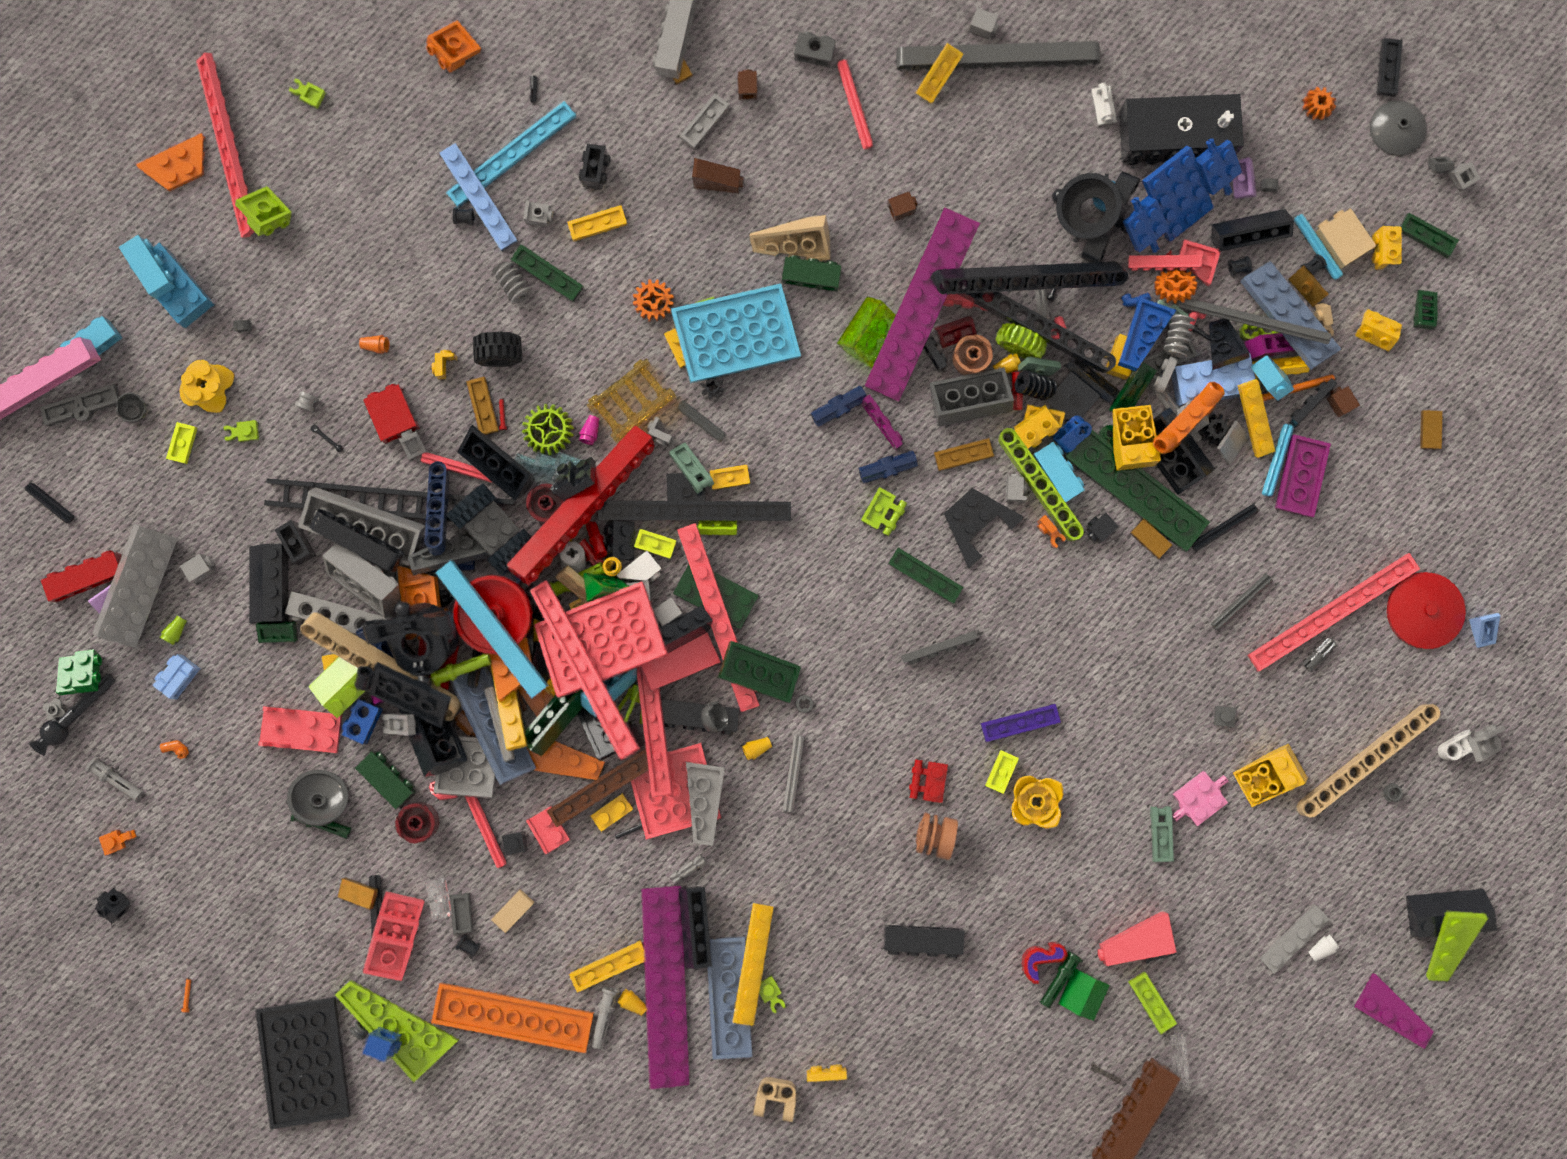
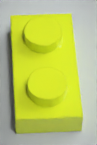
[166,422,198,464]
[634,529,677,559]
[985,750,1019,794]

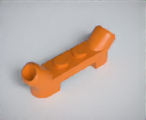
[1153,382,1225,454]

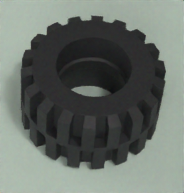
[473,332,522,367]

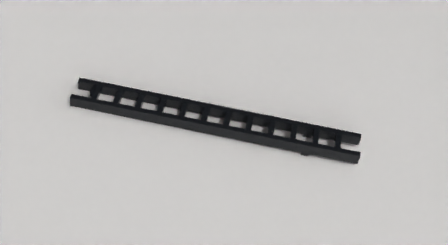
[264,478,516,523]

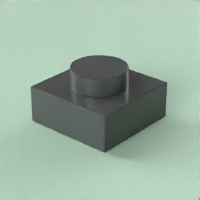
[1428,157,1455,173]
[1214,706,1236,727]

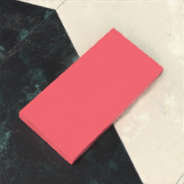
[640,633,720,691]

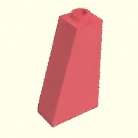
[1097,911,1176,966]

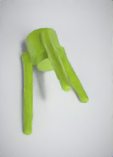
[618,684,643,724]

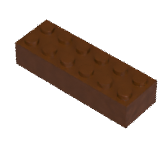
[1091,1058,1181,1159]

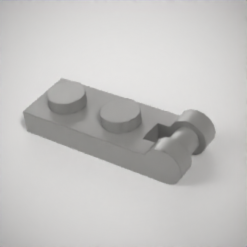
[381,712,416,736]

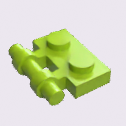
[861,487,907,537]

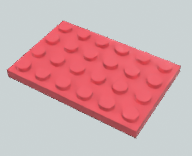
[534,582,668,698]

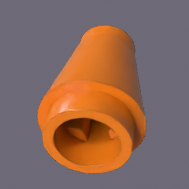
[359,335,390,354]

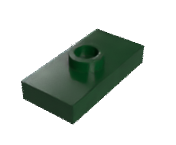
[256,621,298,643]

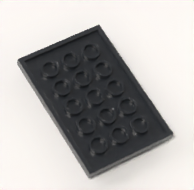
[255,996,351,1129]

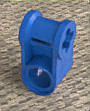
[1053,416,1092,453]

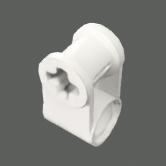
[1438,730,1472,760]

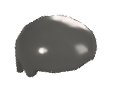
[116,392,147,423]
[701,701,728,733]

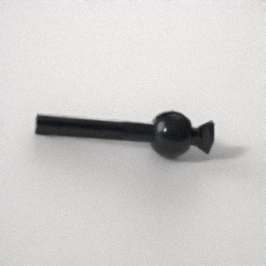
[28,673,116,756]

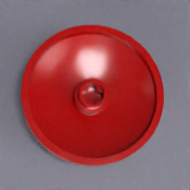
[1387,572,1466,649]
[453,575,532,654]

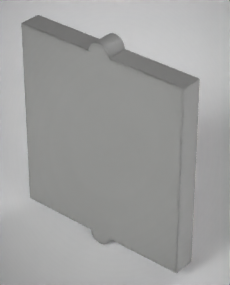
[1217,421,1249,465]

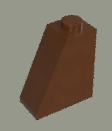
[692,158,744,194]

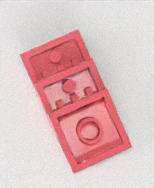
[363,892,424,981]

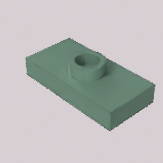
[1018,356,1061,376]

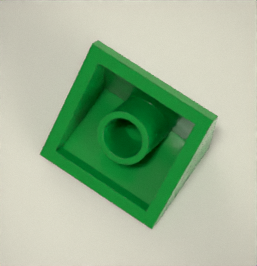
[583,573,629,602]
[1058,969,1110,1021]

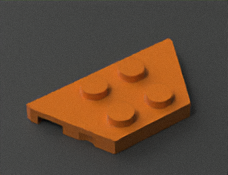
[136,133,205,192]
[397,566,441,640]
[490,637,533,702]

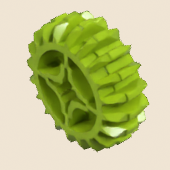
[995,323,1047,359]
[522,404,574,456]

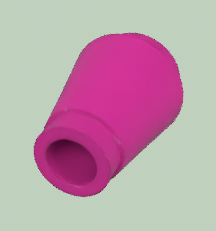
[579,415,600,445]

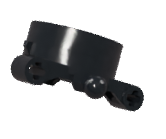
[1052,171,1140,262]
[362,601,459,687]

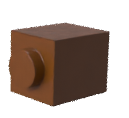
[738,69,757,100]
[887,191,918,222]
[1326,386,1360,418]

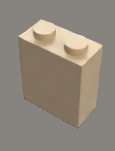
[1315,208,1376,270]

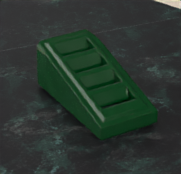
[1413,290,1437,330]

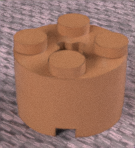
[952,335,993,376]

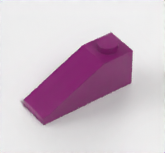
[1244,333,1295,360]

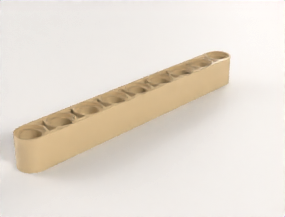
[300,612,461,721]
[1296,704,1440,817]

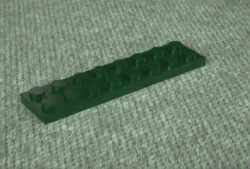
[1065,430,1210,552]

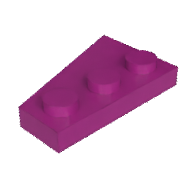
[862,394,903,451]

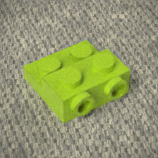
[235,186,292,236]

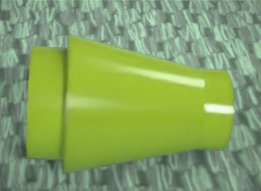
[160,616,187,645]

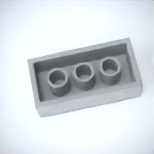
[322,543,401,618]

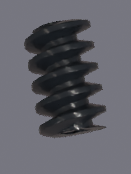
[1014,370,1057,401]

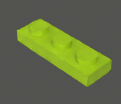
[1128,972,1177,1034]

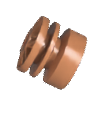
[916,812,958,860]

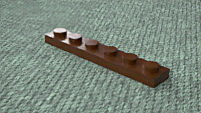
[547,749,649,828]

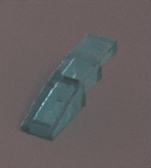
[515,452,581,471]

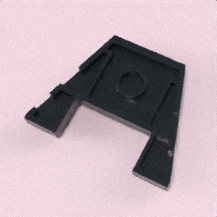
[944,488,1024,568]

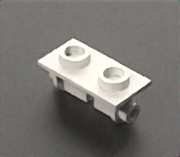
[1091,83,1117,125]

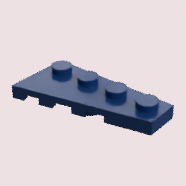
[1118,297,1176,372]

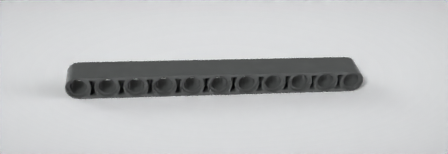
[896,41,1100,71]

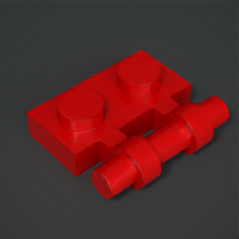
[909,759,948,803]

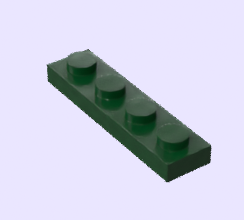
[510,244,584,303]
[888,547,964,604]

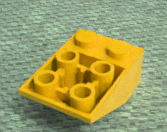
[1113,405,1161,471]
[1233,744,1308,807]

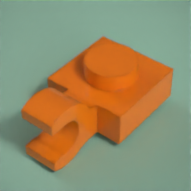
[1037,515,1066,548]
[98,830,137,856]

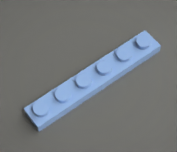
[439,143,517,251]

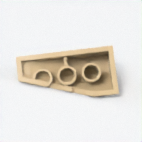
[749,215,831,261]

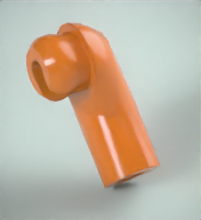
[160,740,189,759]

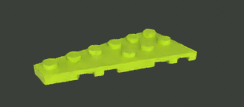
[335,980,459,1082]

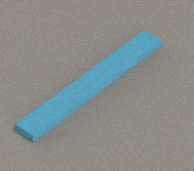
[446,101,576,208]
[436,560,549,698]

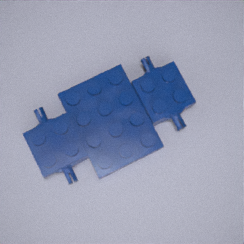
[1123,139,1242,253]

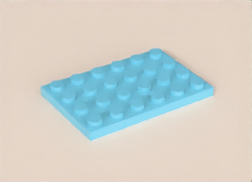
[671,284,801,384]

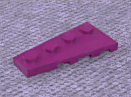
[1354,973,1434,1049]

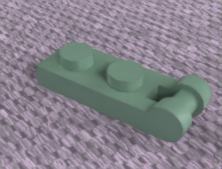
[669,443,714,494]
[1150,806,1174,862]

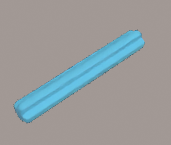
[1294,214,1343,280]
[1262,424,1294,497]

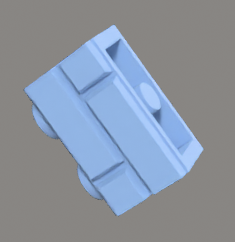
[153,654,201,699]

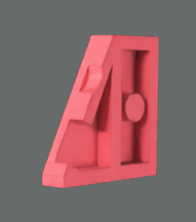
[1179,239,1220,286]

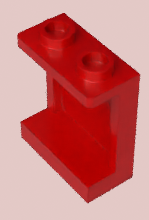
[363,384,420,444]

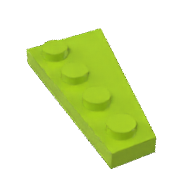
[1426,912,1488,981]

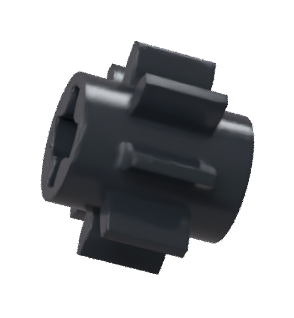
[701,378,724,400]

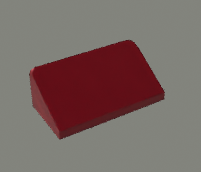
[934,315,977,349]

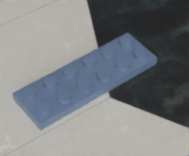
[1240,261,1341,370]
[450,666,536,785]
[707,936,752,1060]

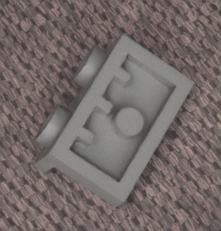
[1468,724,1505,762]

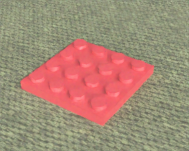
[631,743,721,839]

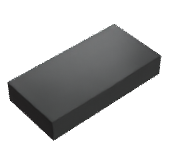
[449,893,474,935]

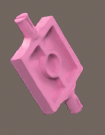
[1172,771,1229,826]

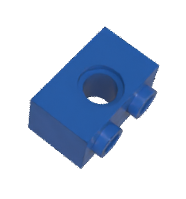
[362,1027,402,1062]

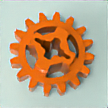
[1154,269,1197,304]
[633,279,674,321]

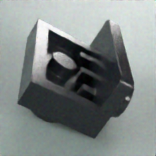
[604,520,635,560]

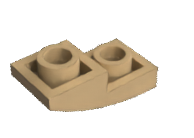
[491,889,534,933]

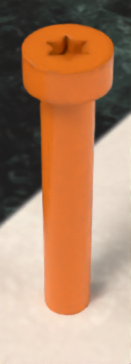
[181,979,191,1012]

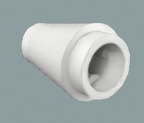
[1308,935,1339,962]

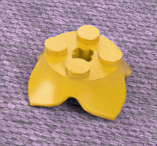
[180,360,234,413]
[1011,776,1064,828]

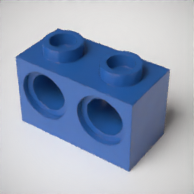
[342,699,383,744]

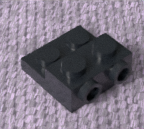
[551,457,596,501]

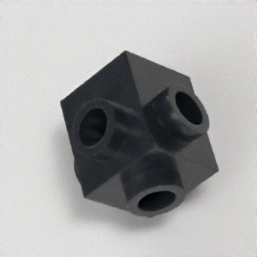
[95,888,131,924]

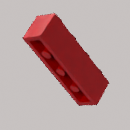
[40,550,122,603]

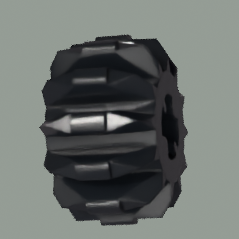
[1199,414,1232,446]

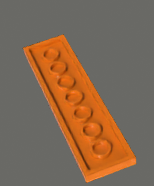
[431,982,594,1053]

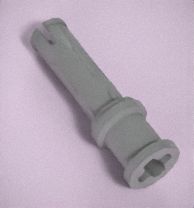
[85,757,144,801]
[591,986,620,1049]

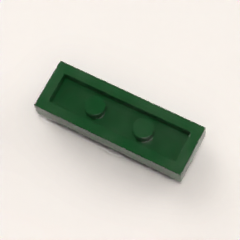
[1400,213,1459,258]
[1109,362,1157,412]

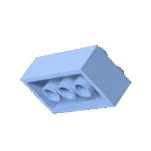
[1171,353,1255,407]

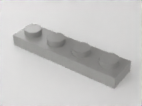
[1259,904,1329,974]

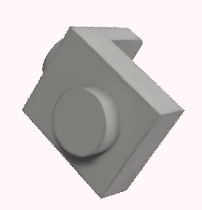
[647,417,673,446]
[398,429,427,460]

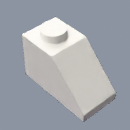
[617,551,662,582]

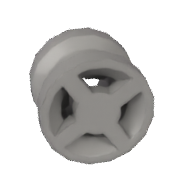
[294,391,318,413]

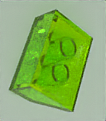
[837,296,896,368]

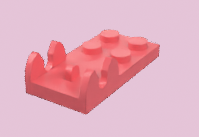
[258,706,343,753]

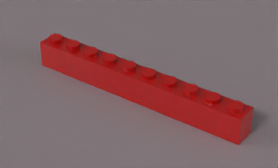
[507,426,655,586]

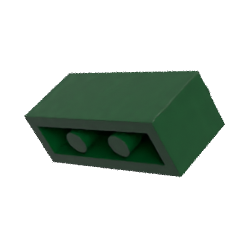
[782,255,842,292]
[355,751,416,809]

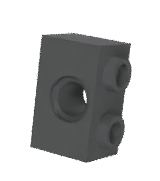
[794,32,836,68]

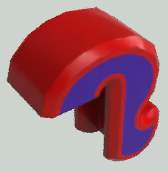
[1022,942,1067,984]

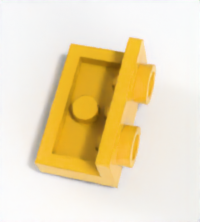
[1372,226,1402,269]
[1355,309,1402,351]

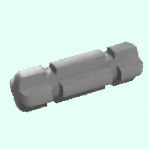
[670,855,706,884]

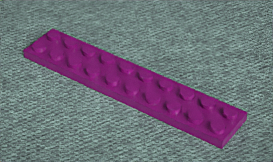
[865,207,980,401]
[641,886,689,1089]

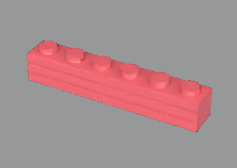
[1128,255,1202,271]

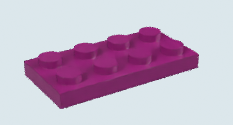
[1275,434,1331,518]

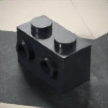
[579,143,610,190]

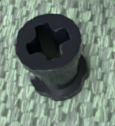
[452,207,475,225]
[1301,254,1327,276]
[1227,256,1252,277]
[455,934,481,959]

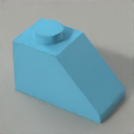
[1251,355,1294,400]

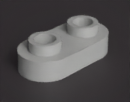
[1153,356,1178,394]

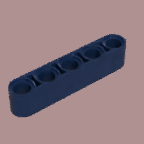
[425,461,450,556]

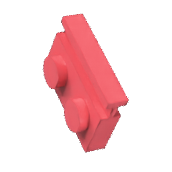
[526,806,571,854]

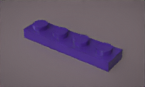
[980,704,1061,742]

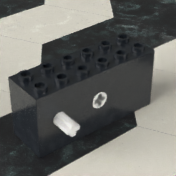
[1119,94,1244,166]

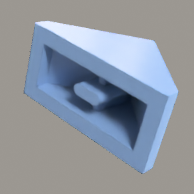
[1469,613,1500,648]

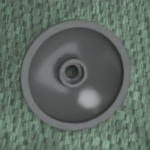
[1370,100,1427,156]
[287,770,348,826]

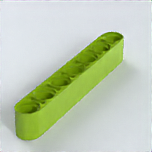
[998,428,1084,542]

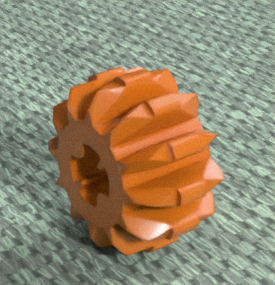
[1303,87,1336,121]

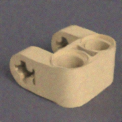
[753,1077,796,1122]

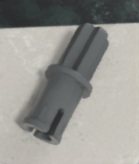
[1302,638,1337,672]

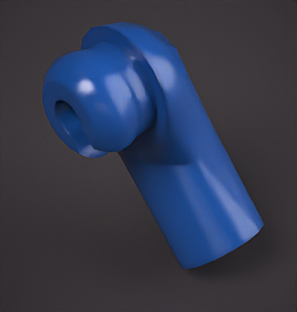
[1121,293,1151,307]

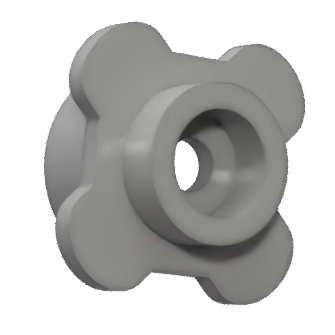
[43,699,66,720]

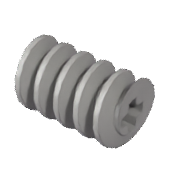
[492,261,530,304]
[1163,315,1195,358]
[560,542,586,573]

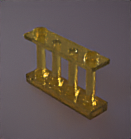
[587,358,676,443]

